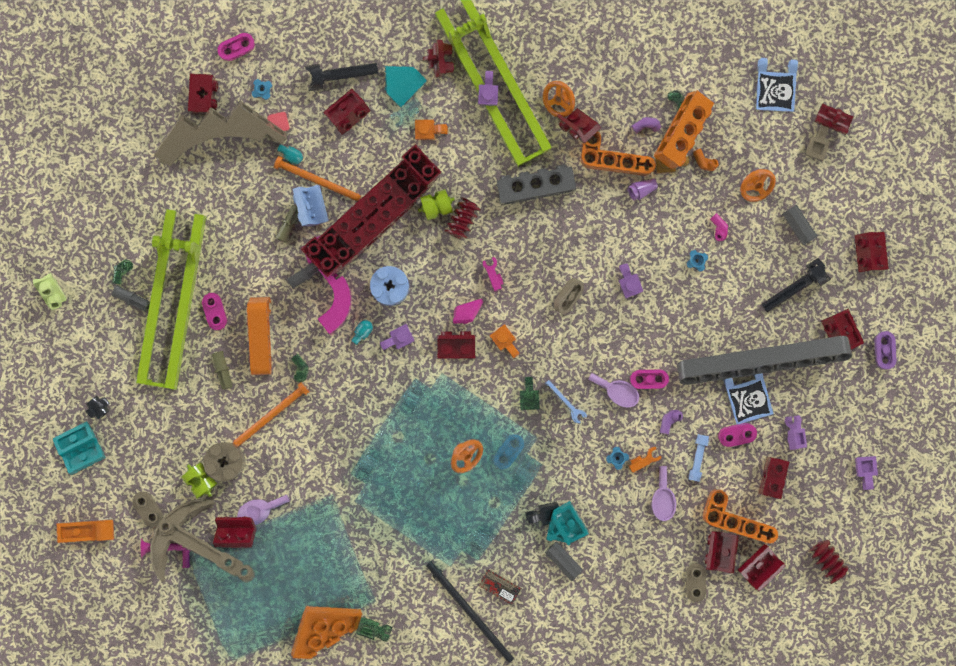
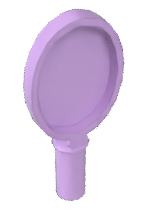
[588,373,639,408]
[651,466,676,521]
[237,495,290,525]

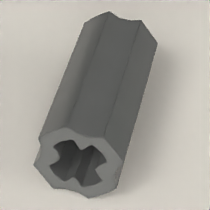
[782,205,818,246]
[545,541,583,581]

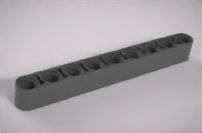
[677,336,852,385]

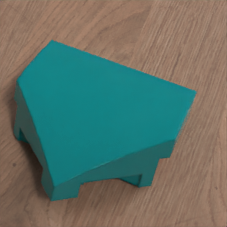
[385,66,427,107]
[546,501,589,546]

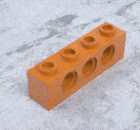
[654,90,714,169]

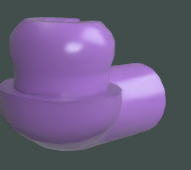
[631,117,661,134]

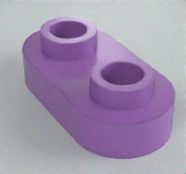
[874,331,897,370]

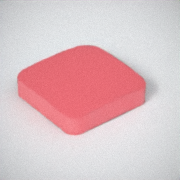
[268,112,290,131]

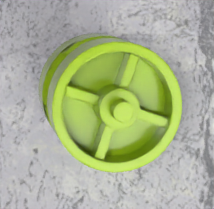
[418,189,455,221]
[181,462,218,499]

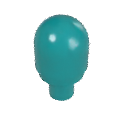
[277,144,303,165]
[351,320,373,345]

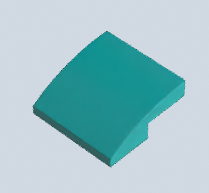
[52,421,106,475]

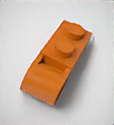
[57,520,114,543]

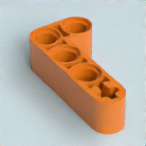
[580,131,656,176]
[247,297,272,375]
[703,489,778,543]

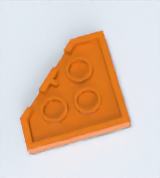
[291,606,362,659]

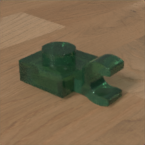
[520,377,540,410]
[356,617,392,642]

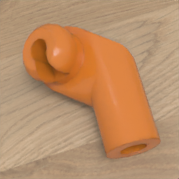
[692,149,719,171]

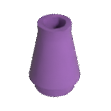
[628,178,658,200]

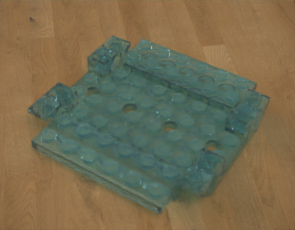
[350,373,543,567]

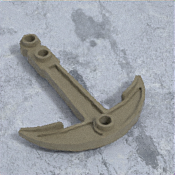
[150,499,255,583]

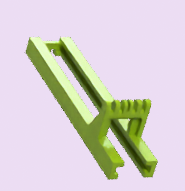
[435,0,552,167]

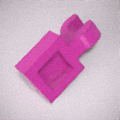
[483,257,504,292]

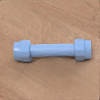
[688,434,709,482]

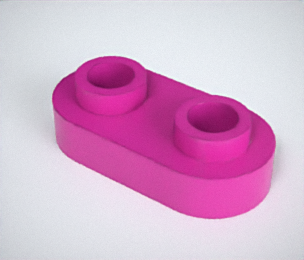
[218,33,255,61]
[202,293,227,330]
[630,369,669,389]
[718,423,757,447]

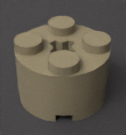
[203,442,246,481]

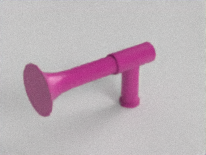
[141,538,191,568]

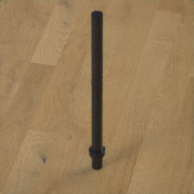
[426,561,514,663]

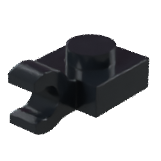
[525,501,559,526]

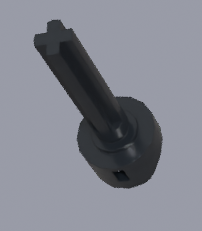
[305,62,378,91]
[761,258,831,313]

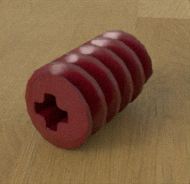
[444,197,481,240]
[808,539,849,584]

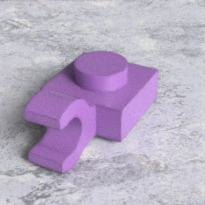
[478,71,498,106]
[619,263,643,298]
[380,324,415,350]
[785,415,807,450]
[855,456,878,490]

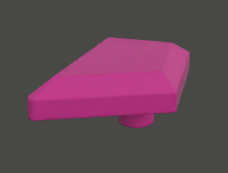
[453,299,483,324]

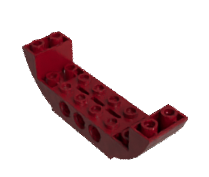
[300,144,442,278]

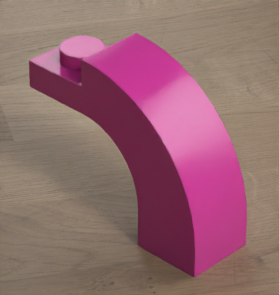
[318,270,352,335]

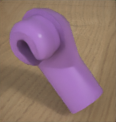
[660,410,683,434]

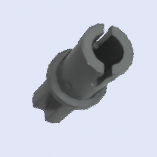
[287,263,320,289]
[112,285,150,311]

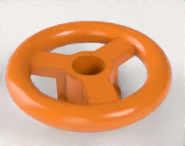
[543,81,575,118]
[740,169,776,202]
[451,439,483,473]

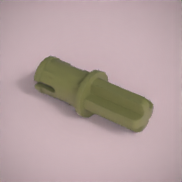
[275,205,298,243]
[211,351,233,390]

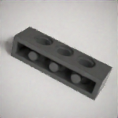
[496,165,576,205]

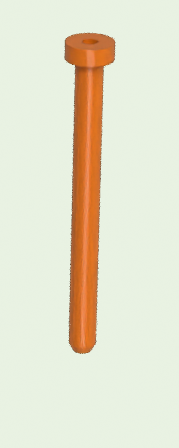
[273,156,361,201]
[233,382,310,447]

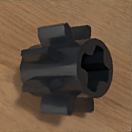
[85,396,110,420]

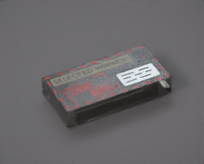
[478,569,522,605]

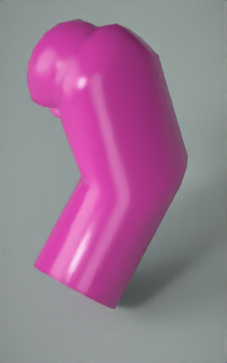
[710,213,728,241]

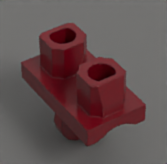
[422,40,454,78]
[814,103,854,135]

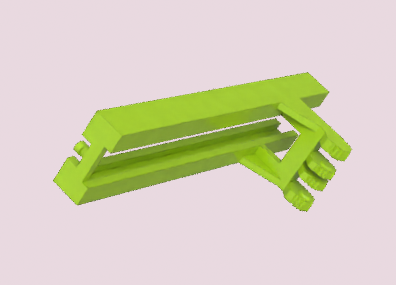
[136,209,206,390]

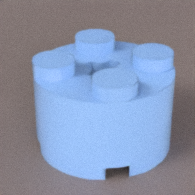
[370,266,409,306]

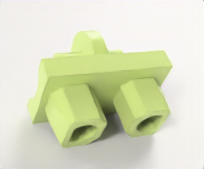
[33,273,66,310]

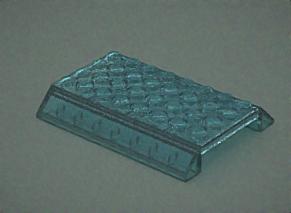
[190,494,376,660]

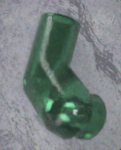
[667,90,685,112]
[112,260,133,285]
[291,354,309,383]

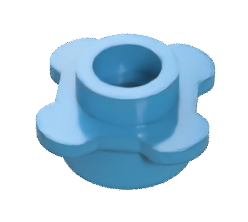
[252,79,272,100]
[686,250,708,272]
[606,447,629,470]

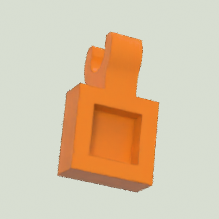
[415,120,448,140]
[489,324,519,359]
[628,447,661,473]

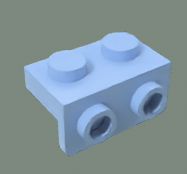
[293,185,328,227]

